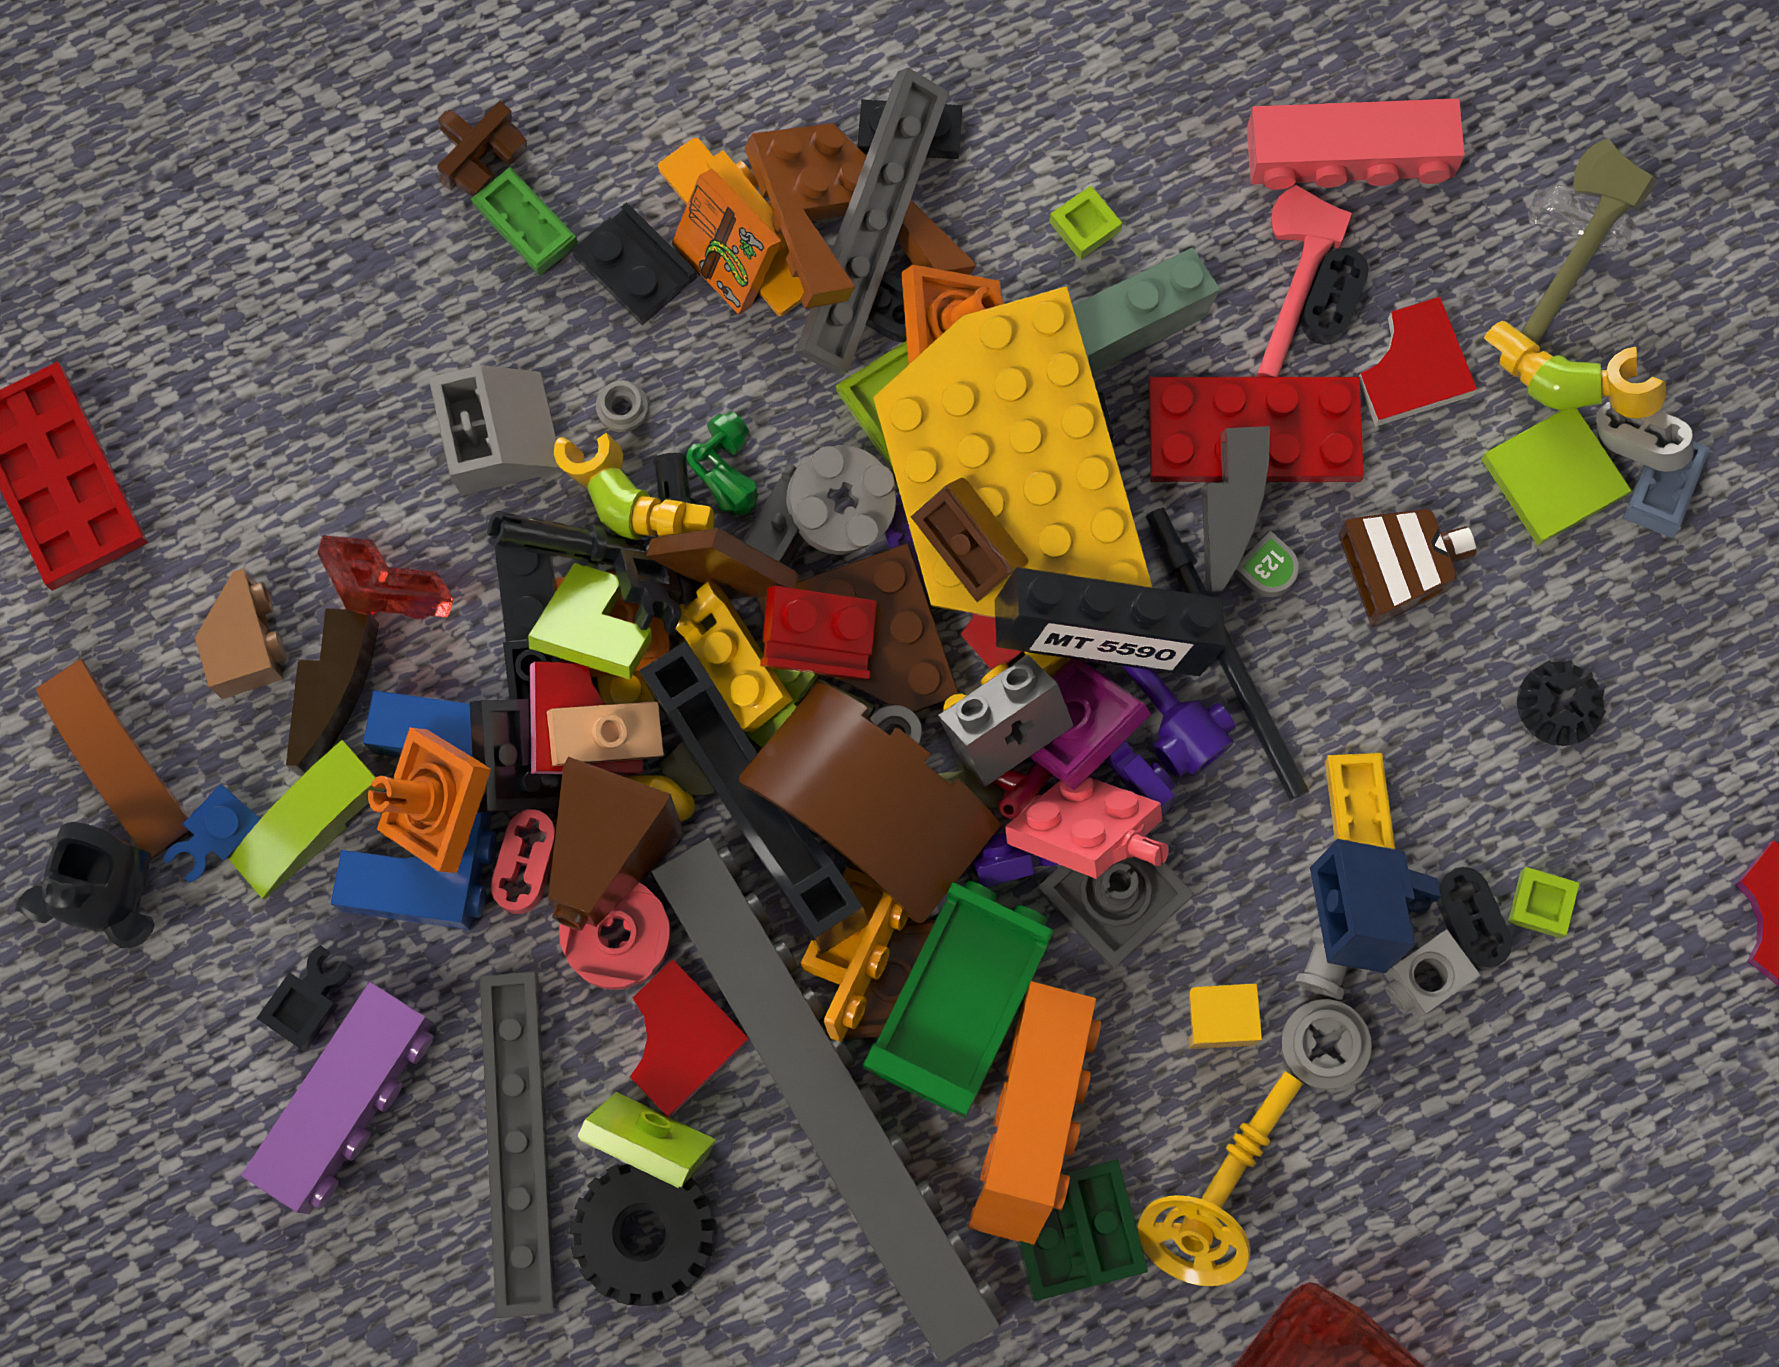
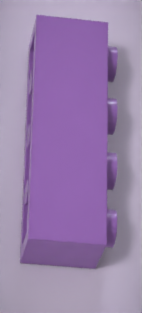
[241,982,434,1214]

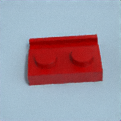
[760,586,877,680]

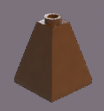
[548,757,684,931]

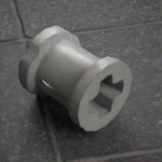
[1295,929,1348,1000]

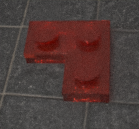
[317,535,454,619]

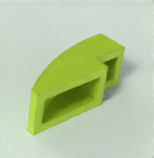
[229,740,385,900]

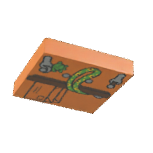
[671,169,781,315]

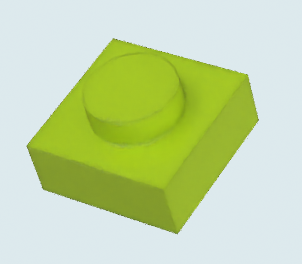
[1049,185,1123,260]
[1507,867,1580,939]

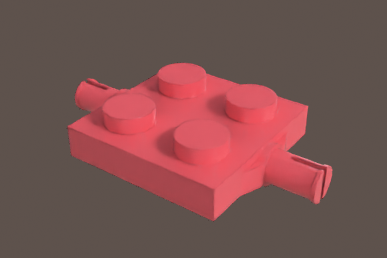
[1003,776,1169,879]

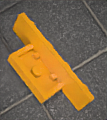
[658,138,804,317]
[801,867,909,1042]

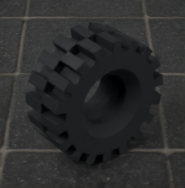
[569,1164,717,1306]

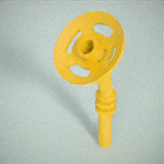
[1137,1071,1303,1286]

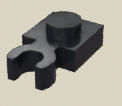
[614,549,682,633]
[256,945,353,1051]

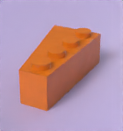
[968,981,1101,1246]

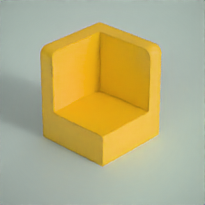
[1188,983,1262,1049]

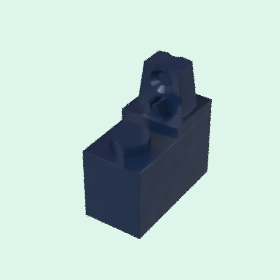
[1310,839,1441,973]

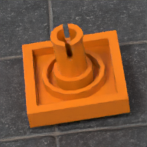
[901,265,1004,364]
[368,727,491,873]

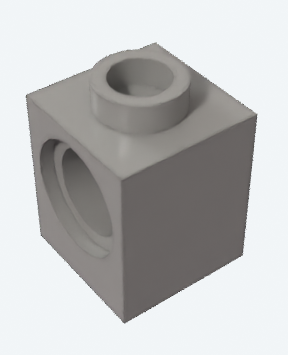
[1384,929,1481,1020]

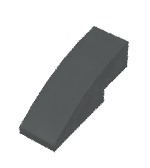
[1201,426,1270,593]

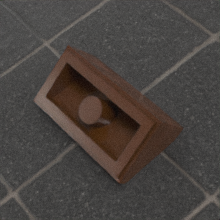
[911,477,1029,603]

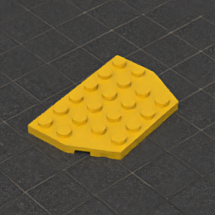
[873,286,1153,618]

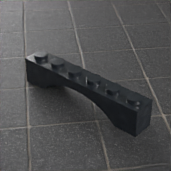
[639,641,869,954]

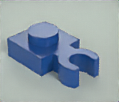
[163,784,261,883]

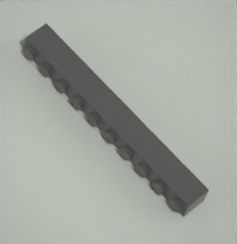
[651,838,1003,1363]

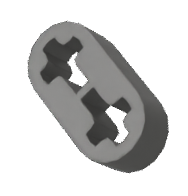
[1596,402,1693,472]

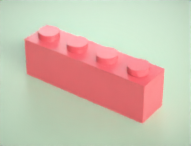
[1247,99,1465,190]

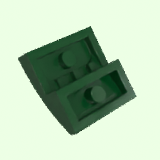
[1018,1159,1148,1302]

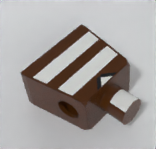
[1338,509,1476,628]

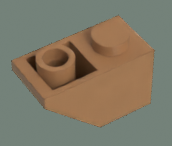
[195,568,287,699]

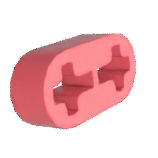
[491,810,556,914]

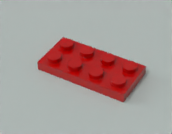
[0,361,148,591]
[1148,377,1364,482]

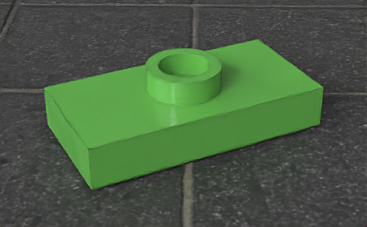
[471,167,578,276]

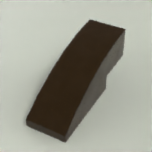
[286,608,379,776]

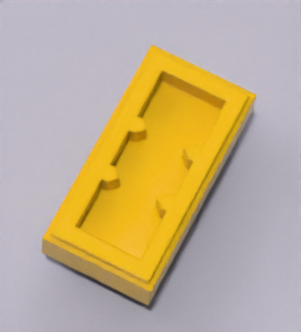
[1325,753,1395,849]

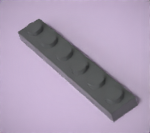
[795,67,949,375]
[480,971,556,1318]

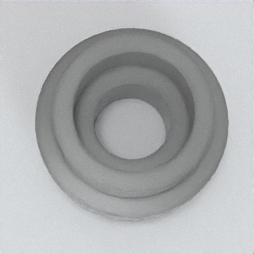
[596,380,649,432]

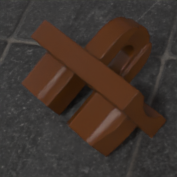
[437,101,527,197]

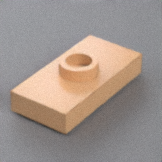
[547,701,664,766]

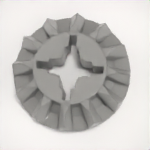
[1281,999,1372,1089]

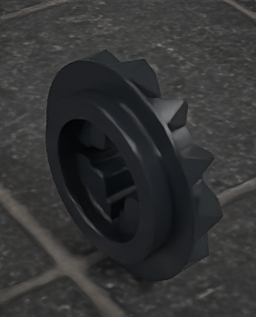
[1517,660,1606,746]

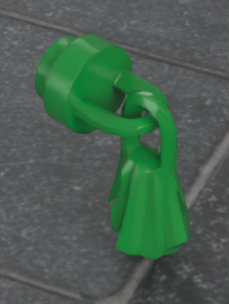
[686,411,759,516]

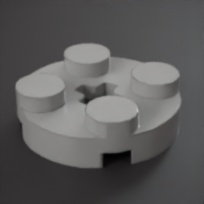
[786,445,896,555]

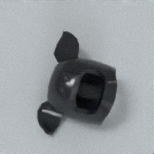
[15,822,155,949]

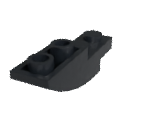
[493,536,562,742]

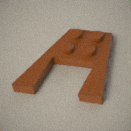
[745,123,976,309]

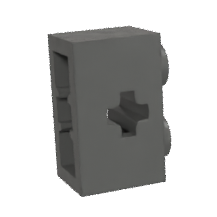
[938,655,1074,787]

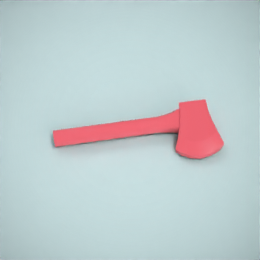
[1257,185,1352,377]

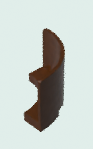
[739,681,1002,923]

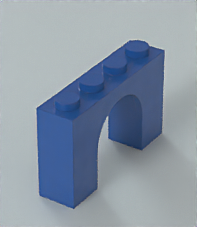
[331,690,496,931]

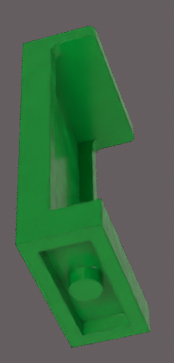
[863,881,1054,1120]

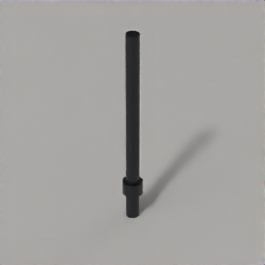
[1145,507,1309,801]

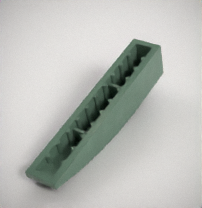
[1073,247,1221,374]

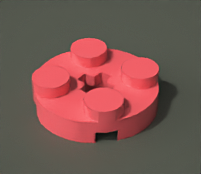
[559,883,672,990]

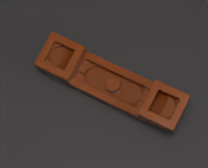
[36,658,191,860]

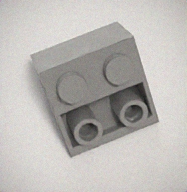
[428,365,563,496]

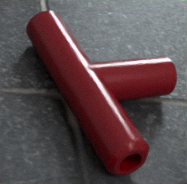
[990,762,1053,819]

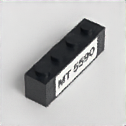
[995,567,1226,676]

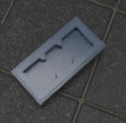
[1623,441,1710,539]

